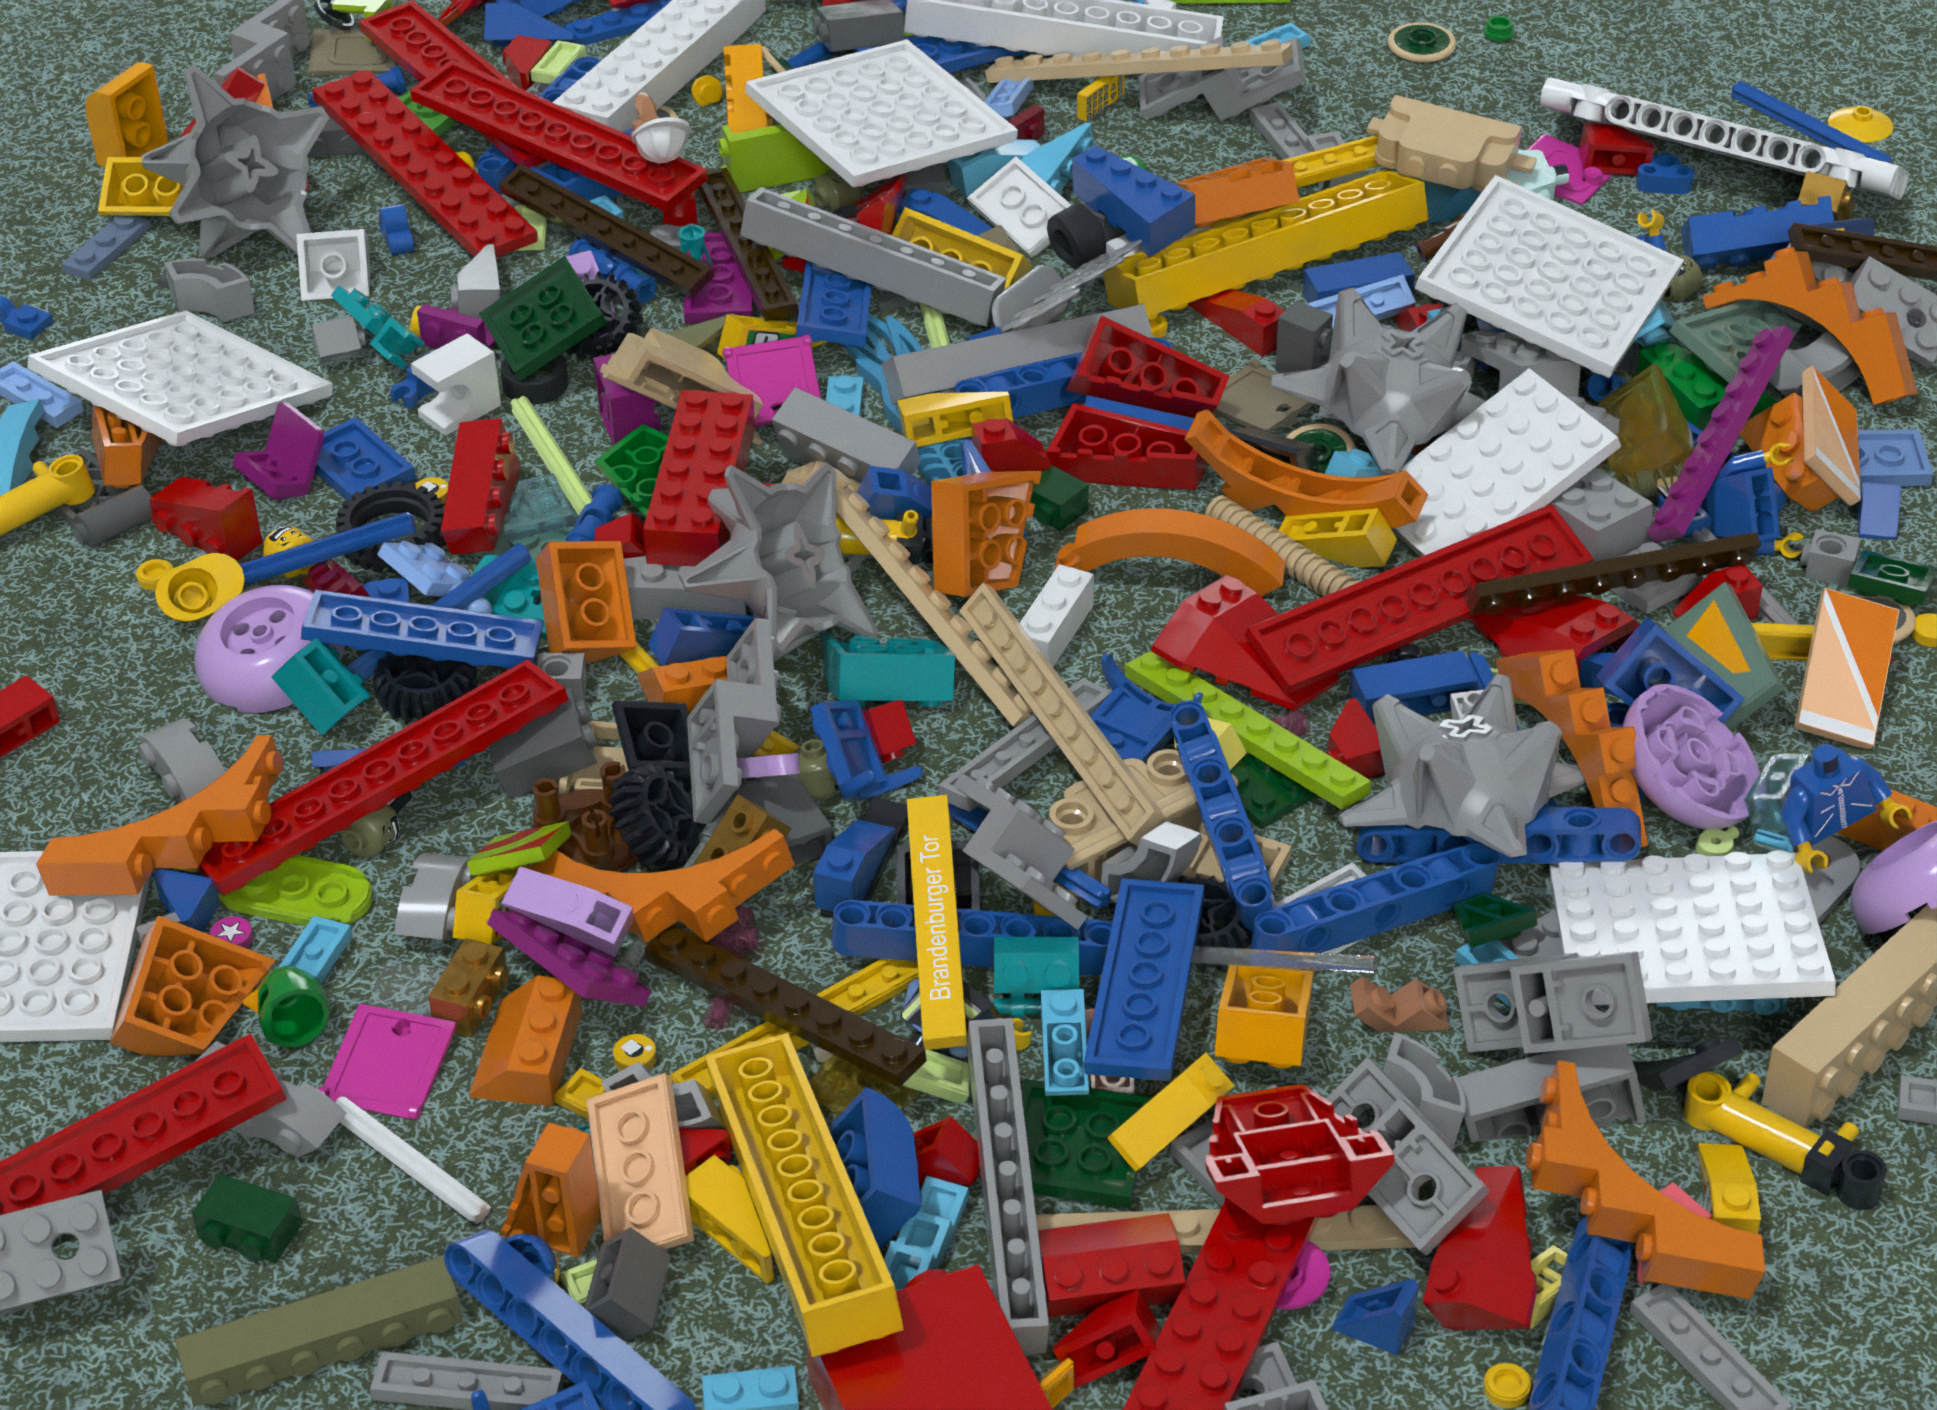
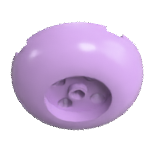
[194,585,345,713]
[1623,684,1762,830]
[1851,820,1937,934]

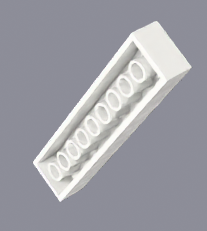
[553,0,766,132]
[904,0,1224,57]

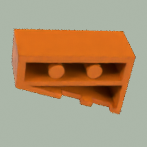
[1175,157,1300,228]
[1740,392,1839,511]
[92,404,162,488]
[499,1122,601,1258]

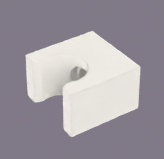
[411,334,501,436]

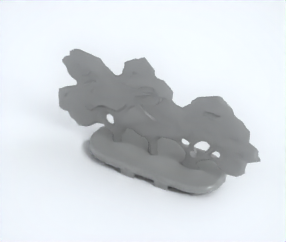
[992,240,1143,334]

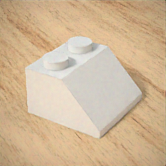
[296,229,370,301]

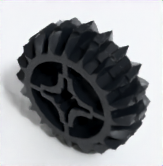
[566,271,644,363]
[373,651,478,724]
[608,763,703,872]
[1177,873,1253,972]

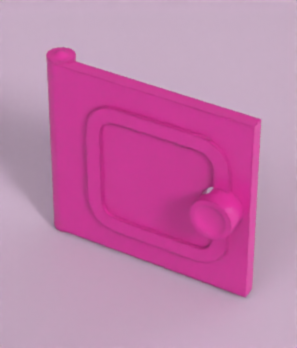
[1527,134,1613,205]
[722,334,821,427]
[318,1003,457,1120]

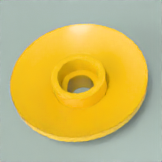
[1828,106,1893,143]

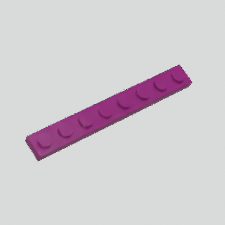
[1647,325,1794,543]

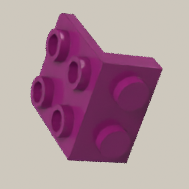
[417,304,497,350]
[233,402,324,500]

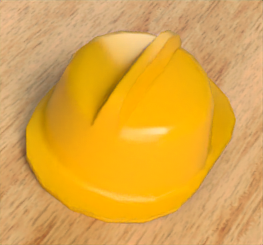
[155,553,245,622]

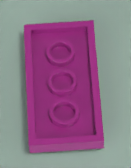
[684,233,753,324]
[487,909,651,1007]

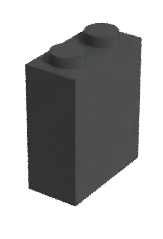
[812,0,905,52]
[489,687,599,799]
[720,774,832,866]

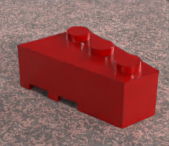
[149,477,263,561]

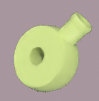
[1695,826,1739,856]

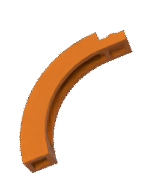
[1054,508,1286,596]

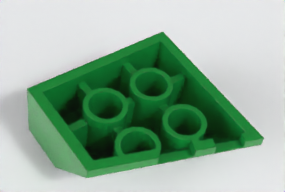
[1634,341,1778,431]
[595,424,669,517]

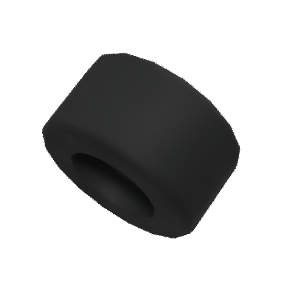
[1047,204,1106,270]

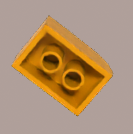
[85,62,169,167]
[1215,962,1314,1069]

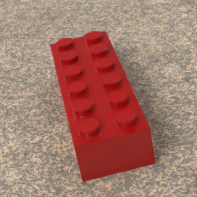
[643,390,755,567]

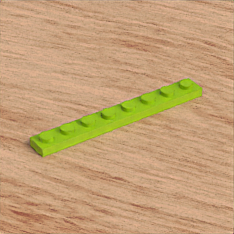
[1125,651,1371,810]

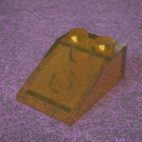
[1598,363,1695,491]

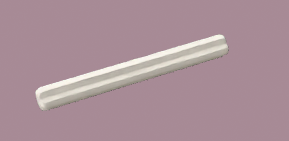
[335,1097,490,1224]

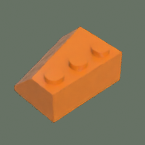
[931,471,1042,597]
[109,915,276,1057]

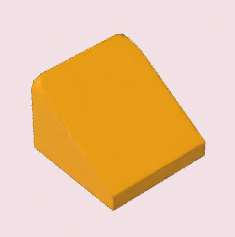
[1038,1358,1074,1409]

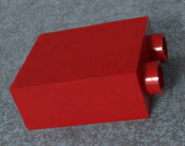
[805,1264,1052,1410]

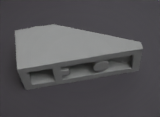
[450,244,500,320]

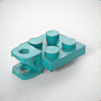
[331,285,425,370]
[472,555,547,640]

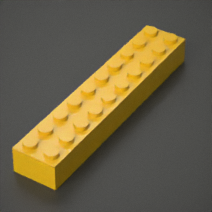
[1103,169,1429,320]
[705,1033,904,1358]

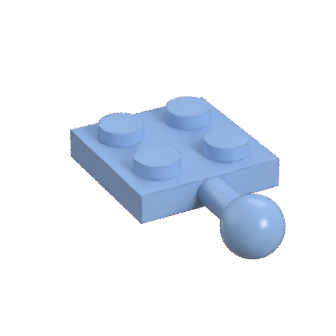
[377,541,492,614]

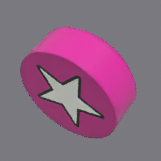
[210,916,253,949]

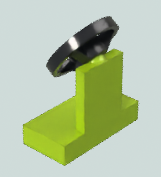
[314,0,394,41]

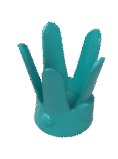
[678,224,713,265]

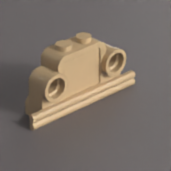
[1367,95,1537,192]
[600,328,764,446]
[1049,749,1238,882]

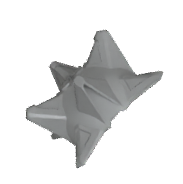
[141,64,329,258]
[1271,288,1486,474]
[681,462,878,663]
[1338,674,1586,858]

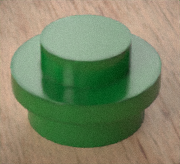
[1483,16,1515,41]

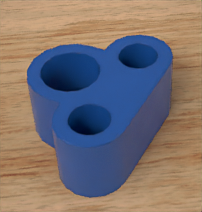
[1636,153,1694,195]
[378,204,414,256]

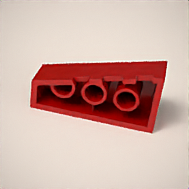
[1066,316,1230,418]
[1046,403,1209,490]
[441,418,521,555]

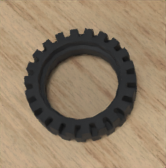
[336,482,445,573]

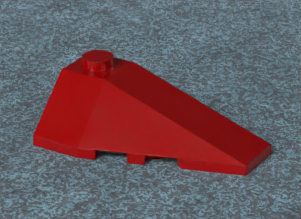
[1188,289,1286,357]
[1423,1166,1538,1330]

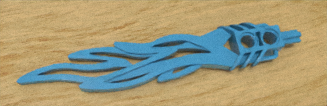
[845,313,972,486]

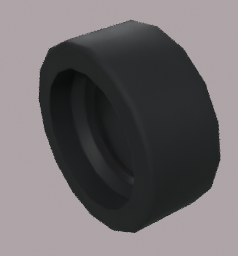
[501,354,568,405]

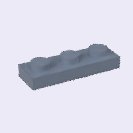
[62,215,150,280]

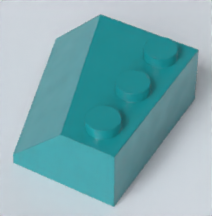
[820,632,955,707]

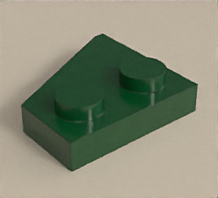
[1452,892,1538,948]

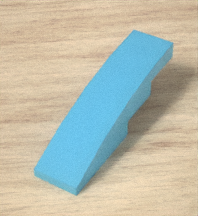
[0,399,45,495]
[884,1176,970,1291]

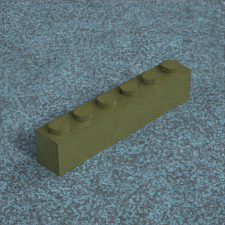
[174,1256,463,1407]

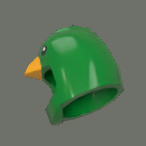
[242,966,330,1047]

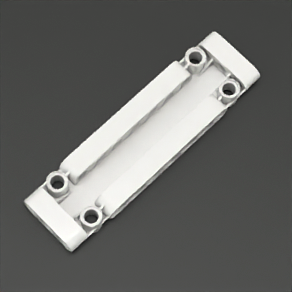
[1540,77,1909,200]

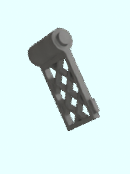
[23,448,153,548]

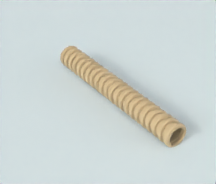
[1205,495,1360,597]

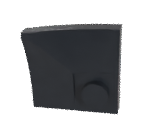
[1633,1036,1743,1091]

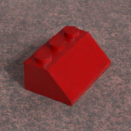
[1038,1213,1186,1318]

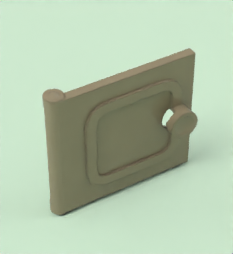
[307,29,395,78]
[1213,359,1314,432]

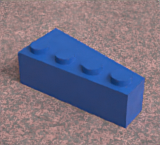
[1072,145,1195,258]

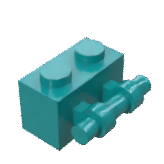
[271,638,371,735]
[994,937,1079,1019]

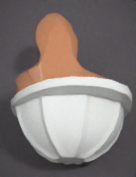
[632,92,690,164]

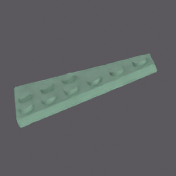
[1669,299,1804,383]

